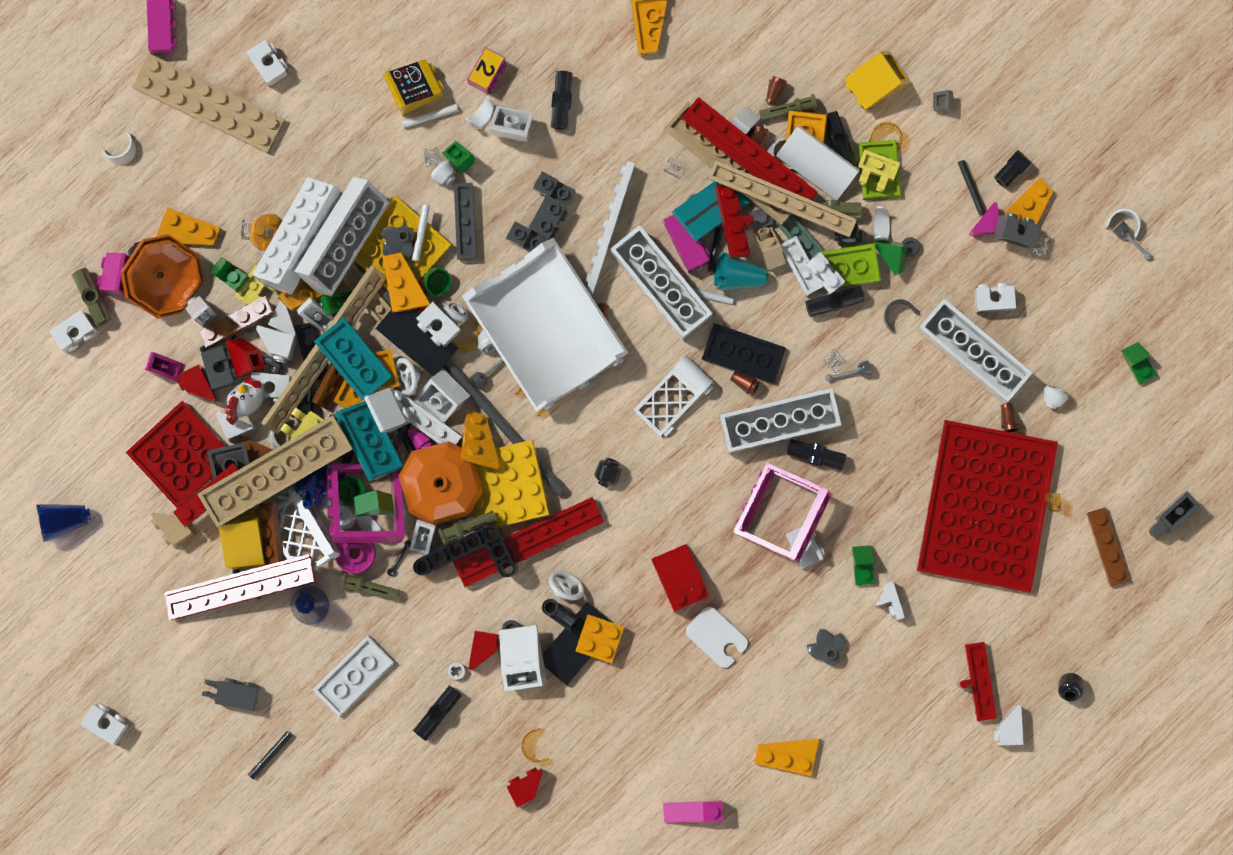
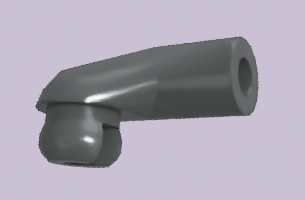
[261,354,283,375]

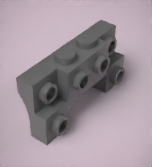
[506,171,576,253]

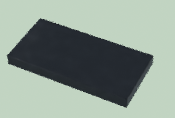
[375,309,459,377]
[701,323,786,384]
[542,602,612,686]

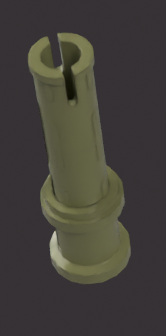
[759,94,818,122]
[438,511,497,546]
[340,572,400,601]

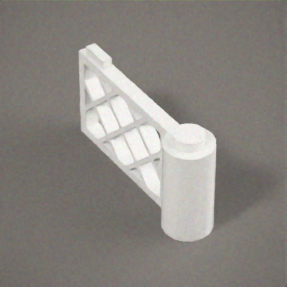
[633,355,714,437]

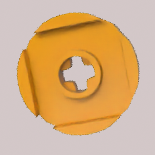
[250,214,283,251]

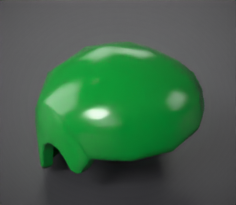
[423,267,452,296]
[338,476,365,506]

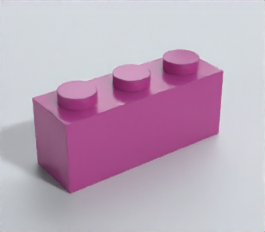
[147,0,177,55]
[663,215,711,273]

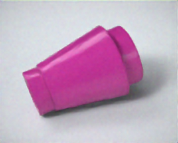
[407,426,434,450]

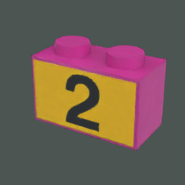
[467,47,507,94]

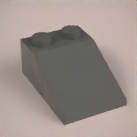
[207,442,251,479]

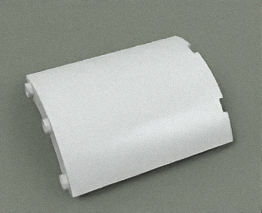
[462,238,628,412]

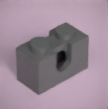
[994,213,1041,248]
[201,346,238,391]

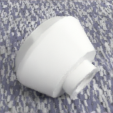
[431,160,456,185]
[444,303,468,327]
[478,330,496,353]
[1043,385,1069,409]
[339,504,356,529]

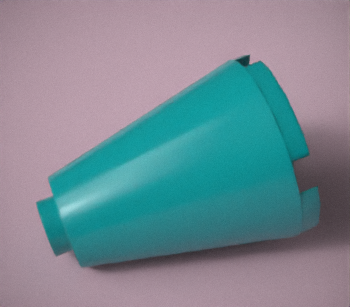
[714,252,768,291]

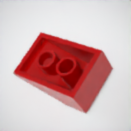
[651,544,709,612]

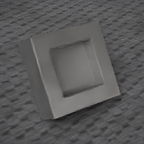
[933,90,953,112]
[749,208,773,231]

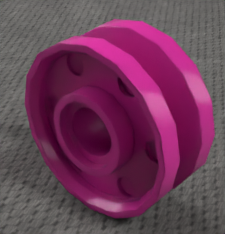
[335,543,376,574]

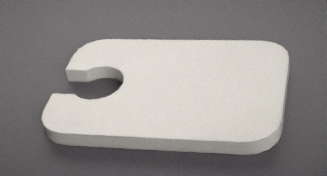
[686,607,748,668]

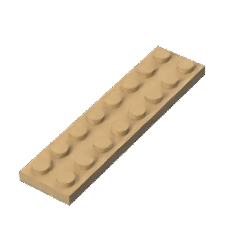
[132,54,285,154]
[664,102,791,225]
[198,416,353,527]

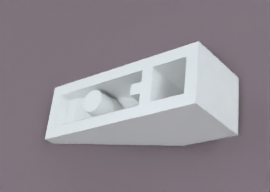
[185,296,217,327]

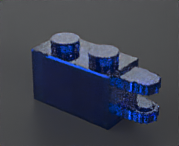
[296,464,327,509]

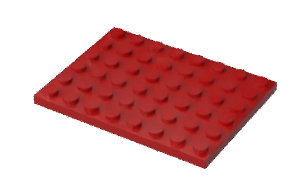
[916,420,1058,593]

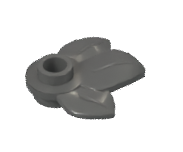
[381,226,414,261]
[807,629,845,665]

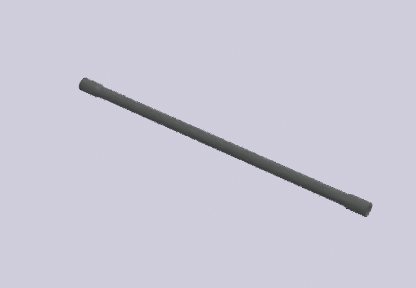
[381,290,566,496]

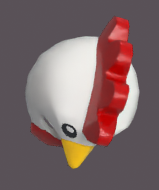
[225,377,263,425]

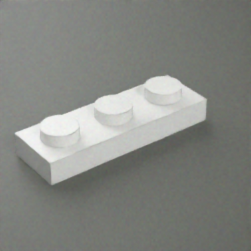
[781,236,823,296]

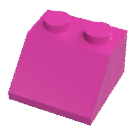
[97,252,130,297]

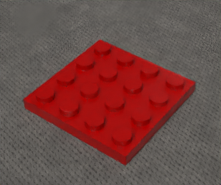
[126,400,226,508]

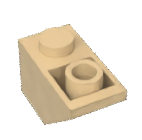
[753,226,786,270]
[151,513,194,547]

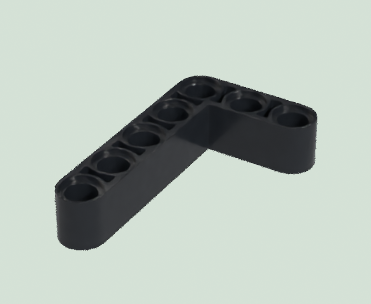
[413,525,519,577]

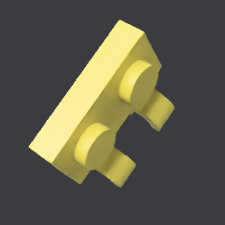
[858,149,900,193]
[235,265,279,305]
[280,407,324,440]

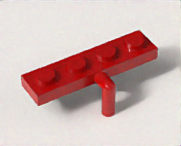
[715,185,754,258]
[173,463,239,527]
[957,642,997,721]

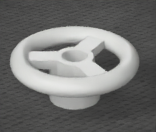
[395,358,420,396]
[549,571,584,600]

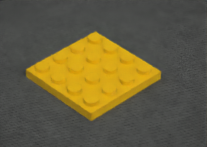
[354,195,452,291]
[471,440,550,531]

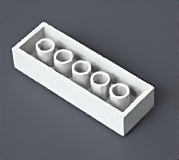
[252,177,343,295]
[294,177,390,296]
[610,225,713,340]
[917,299,1032,404]
[719,388,841,454]

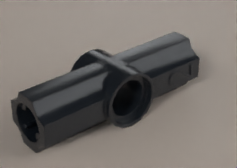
[551,70,573,130]
[826,111,858,166]
[805,286,865,317]
[786,439,847,471]
[413,685,462,741]

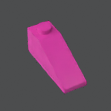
[663,801,723,823]

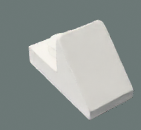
[297,297,335,333]
[875,581,905,620]

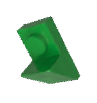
[442,140,475,174]
[209,257,249,293]
[320,291,352,316]
[1121,342,1156,384]
[852,545,875,585]

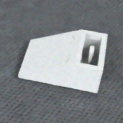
[499,625,547,691]

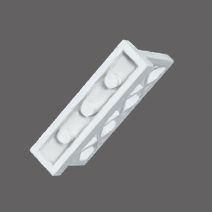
[277,490,341,571]

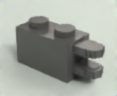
[1149,491,1201,537]
[202,678,260,711]

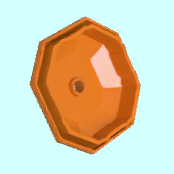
[121,234,204,319]
[398,441,483,525]

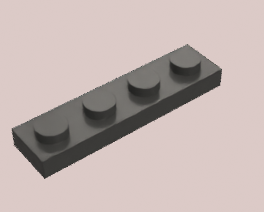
[454,183,476,260]

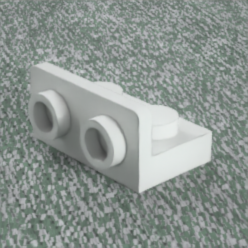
[785,527,825,569]

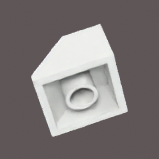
[489,106,534,142]
[256,325,299,364]
[414,369,470,423]
[364,388,411,433]

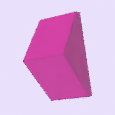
[969,202,999,236]
[145,352,183,381]

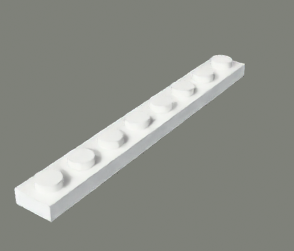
[585,161,635,298]

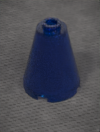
[36,504,91,542]
[291,586,329,625]

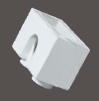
[246,40,288,87]
[805,252,845,294]
[974,283,1016,314]
[416,302,461,348]
[49,310,97,352]
[249,372,292,402]
[80,703,129,745]

